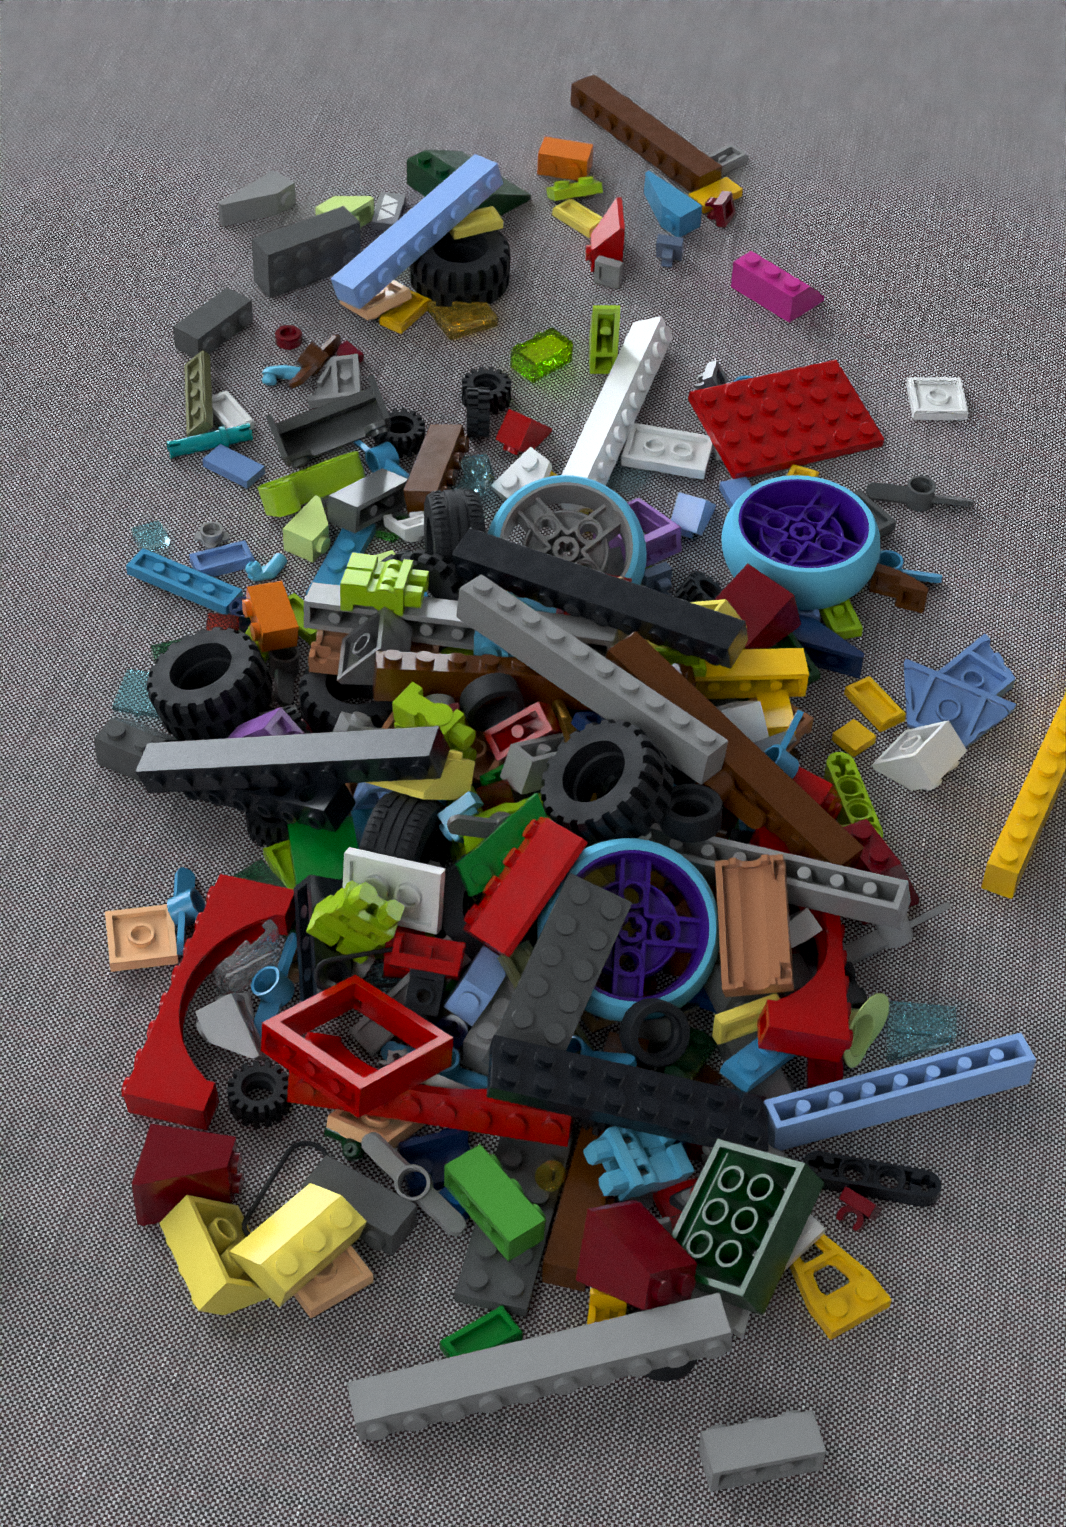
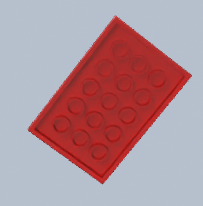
[688,359,885,479]

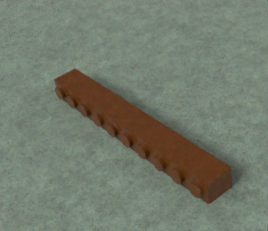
[606,631,864,868]
[373,649,696,711]

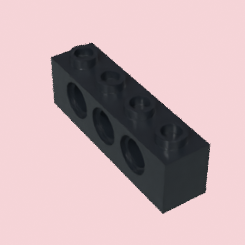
[294,875,353,1018]

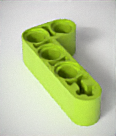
[257,451,366,517]
[823,752,883,839]

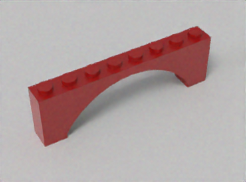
[749,826,853,1063]
[121,874,295,1131]
[287,1032,575,1147]

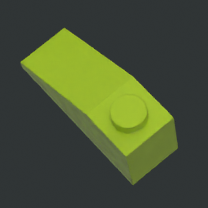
[588,305,621,374]

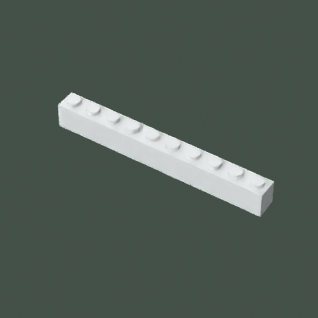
[560,316,673,512]

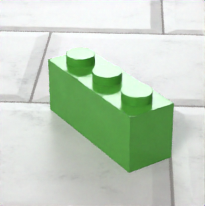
[444,1144,546,1262]

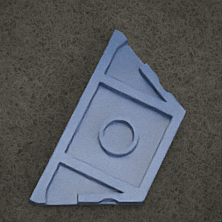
[938,634,1016,697]
[904,659,1016,749]

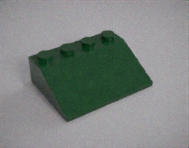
[407,149,531,216]
[671,1139,824,1315]

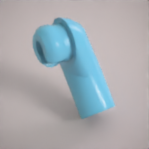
[262,365,302,386]
[245,553,287,582]

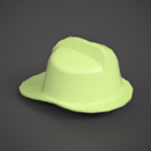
[842,993,889,1068]

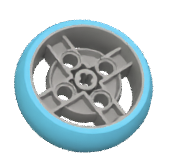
[487,475,647,613]

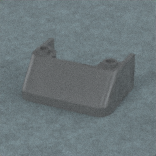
[266,375,392,469]

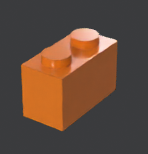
[537,136,594,181]
[242,581,299,652]

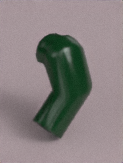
[324,1127,365,1162]

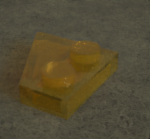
[427,301,498,340]

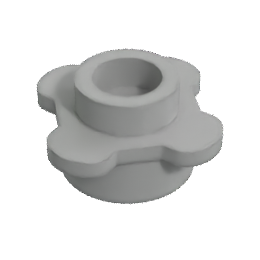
[194,521,230,549]

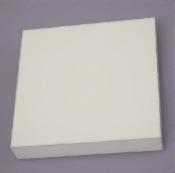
[906,377,969,420]

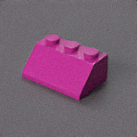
[731,251,825,323]

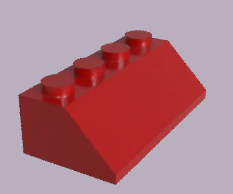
[462,817,588,957]

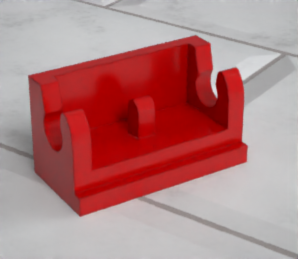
[389,930,467,981]

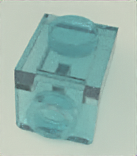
[456,454,495,498]

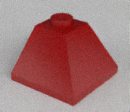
[585,197,625,272]

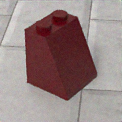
[714,563,801,649]
[843,818,920,925]
[132,1124,244,1226]
[576,1200,697,1310]

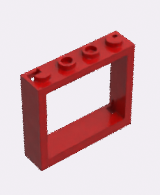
[261,974,453,1118]

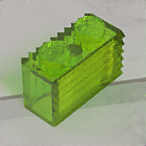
[510,327,573,383]

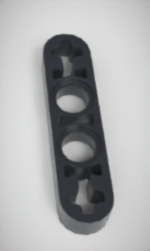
[803,1151,942,1207]

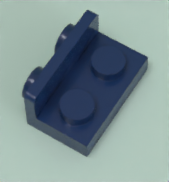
[398,1128,471,1197]

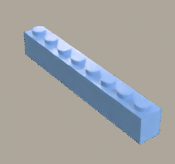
[331,154,503,309]
[764,1032,1036,1151]

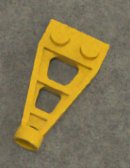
[789,1234,892,1340]

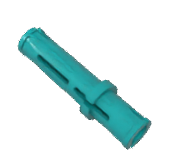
[166,423,253,459]

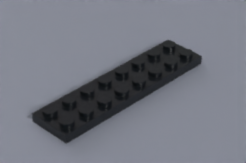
[487,1035,769,1152]

